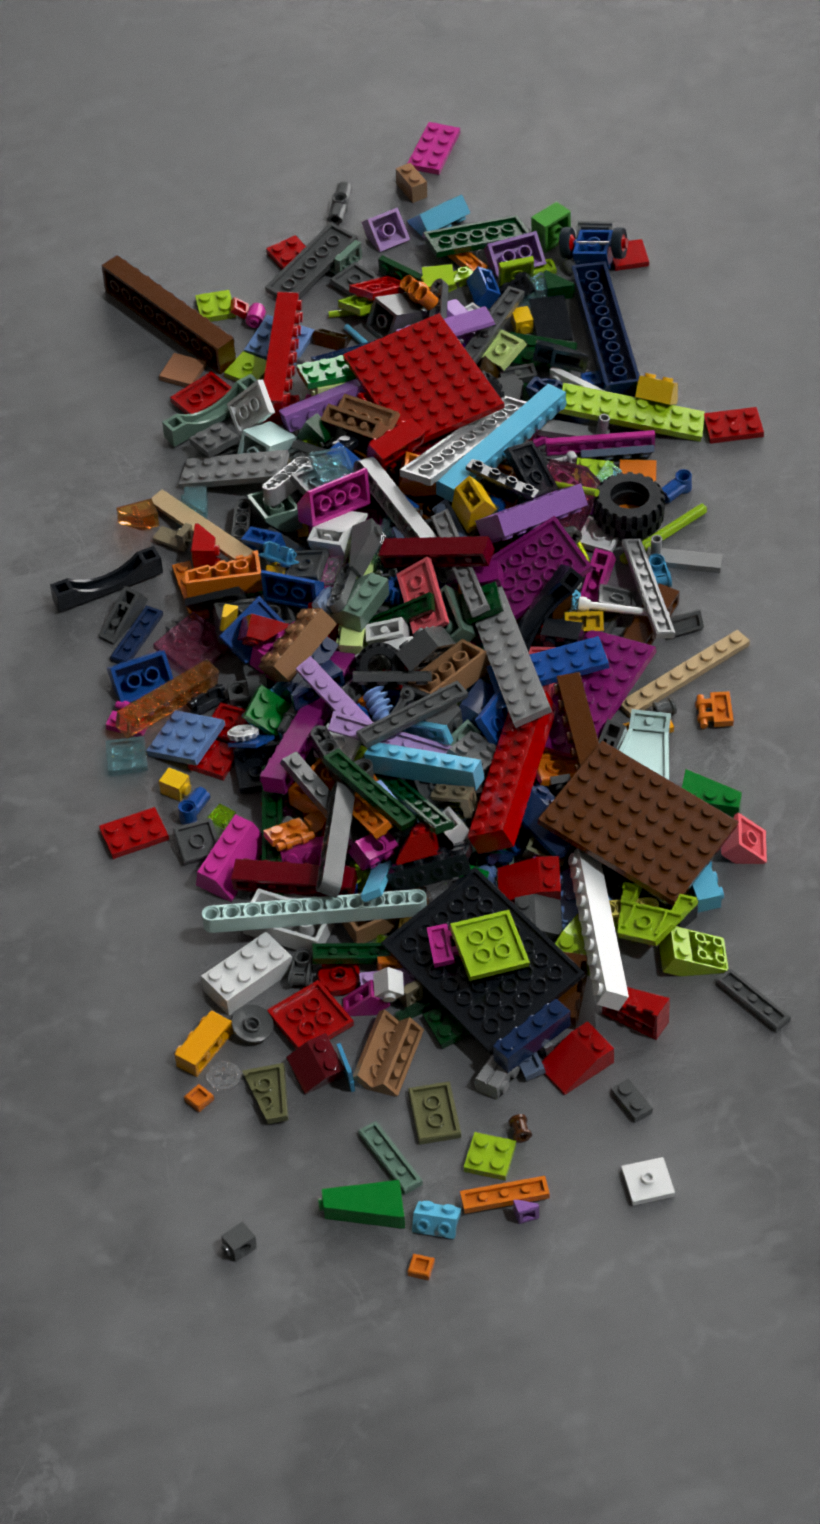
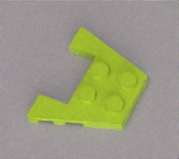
[617,882,698,946]

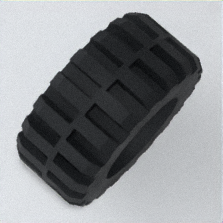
[593,472,665,540]

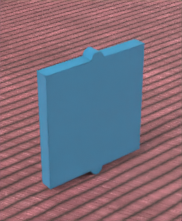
[337,1043,355,1092]

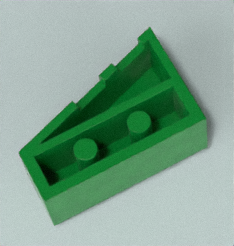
[682,769,742,818]

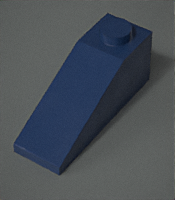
[291,660,345,711]

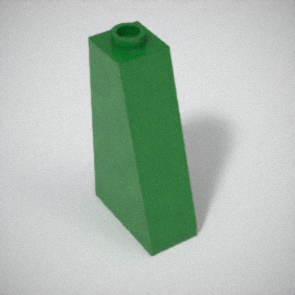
[318,1180,405,1229]

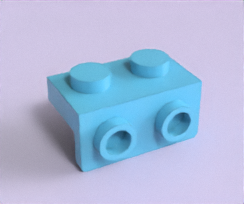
[412,1201,461,1239]

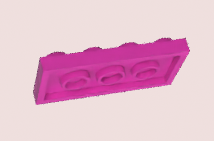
[407,122,460,175]

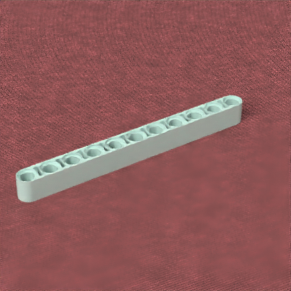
[202,889,427,933]

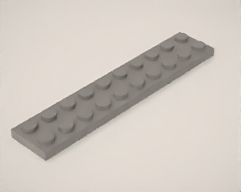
[400,396,526,486]
[475,586,552,728]

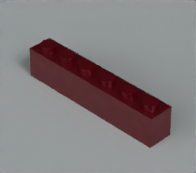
[378,536,495,568]
[231,858,357,897]

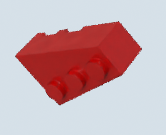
[366,418,426,471]
[602,987,670,1040]

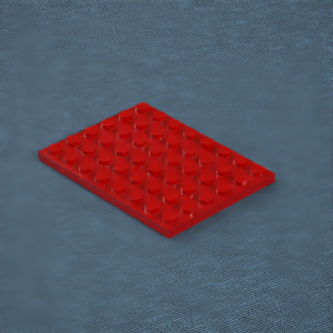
[343,313,505,443]

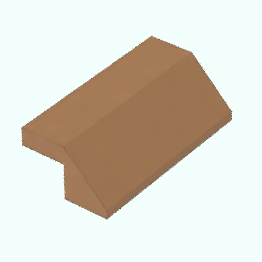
[320,393,401,439]
[353,1009,424,1097]

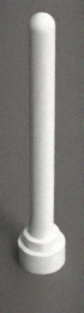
[577,596,670,616]

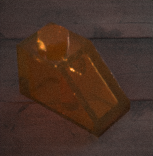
[116,498,159,531]

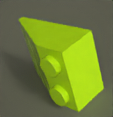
[555,913,618,976]

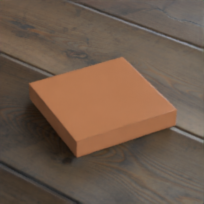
[159,353,207,387]

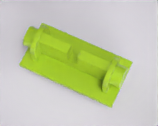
[448,266,473,293]

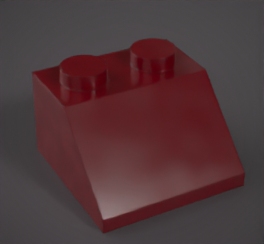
[286,1033,345,1095]

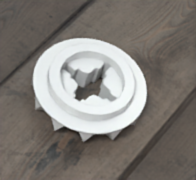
[227,724,259,742]

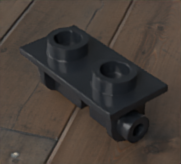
[186,684,229,715]

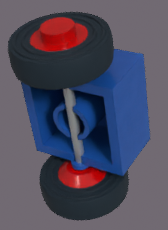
[559,227,628,269]

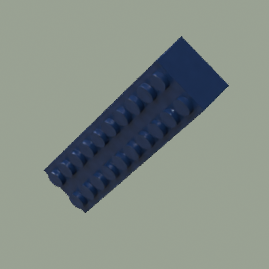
[571,261,640,397]

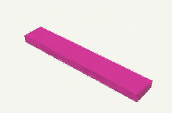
[545,430,655,456]

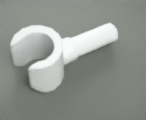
[552,451,578,465]

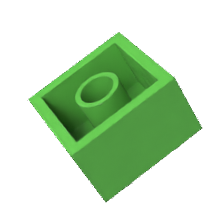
[531,201,571,253]

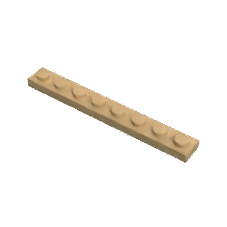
[619,629,750,717]

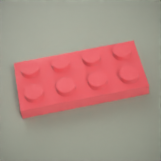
[396,557,450,634]

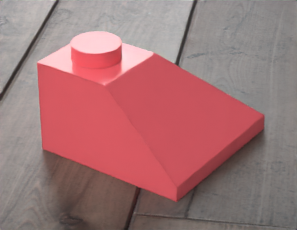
[721,812,767,864]

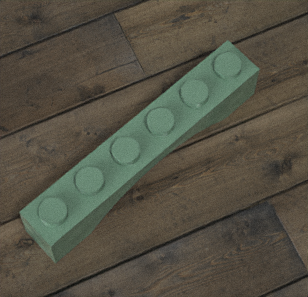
[162,374,257,447]

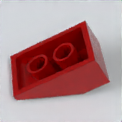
[497,856,561,905]
[542,1021,614,1095]

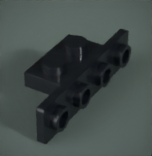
[465,459,539,503]

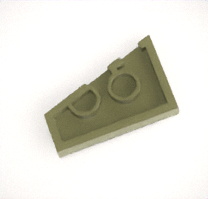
[242,1063,289,1124]

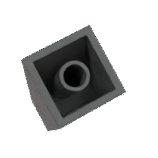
[365,293,427,339]

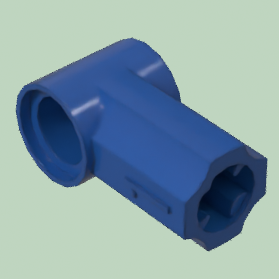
[662,469,692,503]
[178,786,210,825]

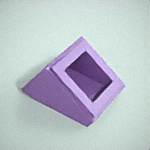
[513,1200,539,1224]

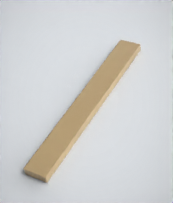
[149,489,253,560]

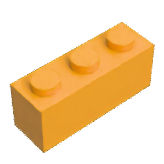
[174,1010,233,1077]

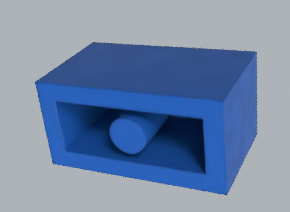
[466,266,501,309]

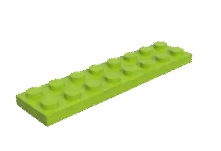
[558,383,705,442]

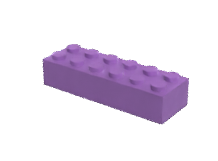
[475,484,588,543]

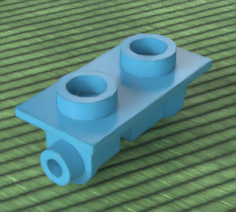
[258,541,299,567]

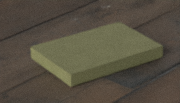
[408,1081,462,1145]

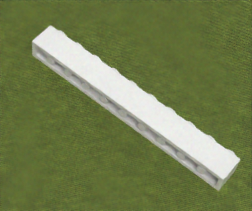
[568,848,629,1011]

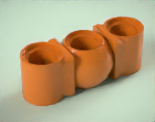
[400,275,438,310]

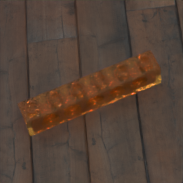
[115,659,219,738]

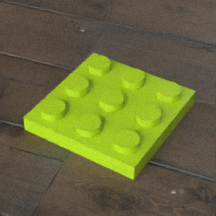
[449,910,530,981]

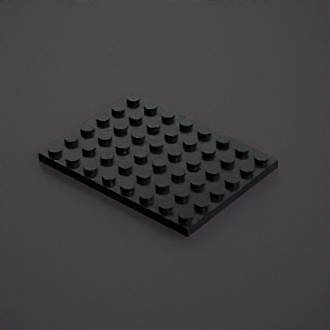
[381,867,585,1055]

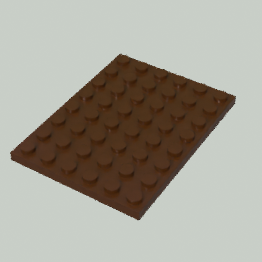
[537,741,739,906]

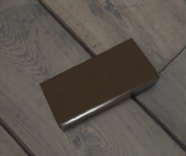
[312,328,352,350]

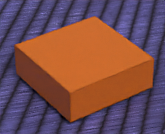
[184,1084,214,1113]
[408,1253,435,1281]

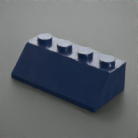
[521,785,576,858]

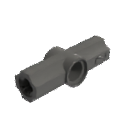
[328,181,352,226]

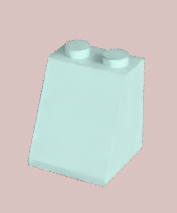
[237,421,297,454]

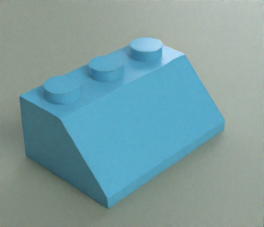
[407,194,470,236]

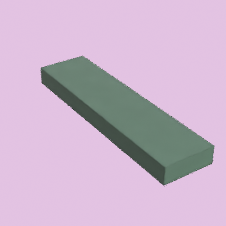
[358,1121,423,1195]

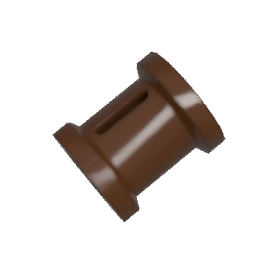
[508,1114,532,1143]

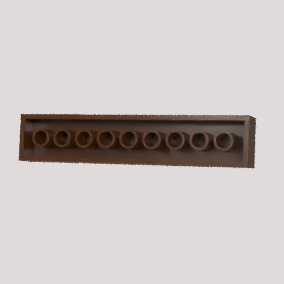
[101,255,236,375]

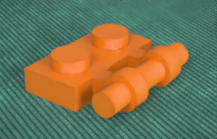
[695,691,734,729]
[263,818,315,851]

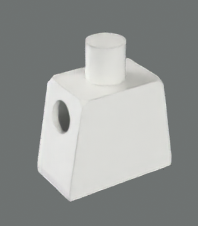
[443,806,476,853]

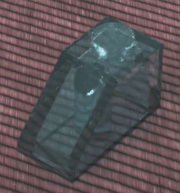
[181,486,208,520]

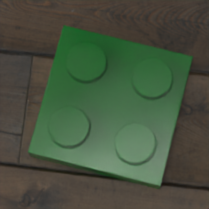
[242,684,291,738]

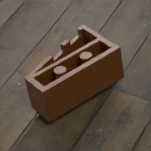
[557,952,587,1030]

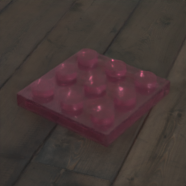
[153,611,231,679]

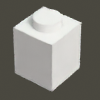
[373,967,404,1002]

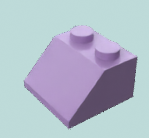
[361,207,410,252]

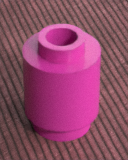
[245,303,266,328]

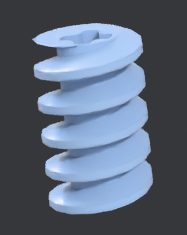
[363,686,394,722]

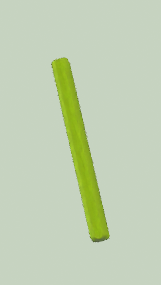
[619,503,707,564]

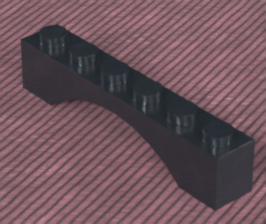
[50,546,163,612]
[518,564,584,652]

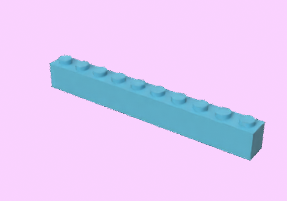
[436,384,567,502]

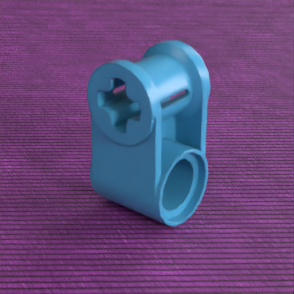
[648,554,672,587]

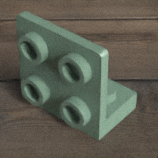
[328,240,362,275]

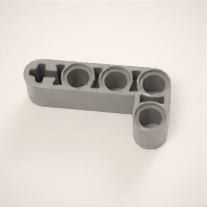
[262,457,325,506]

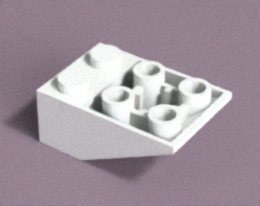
[307,511,368,559]

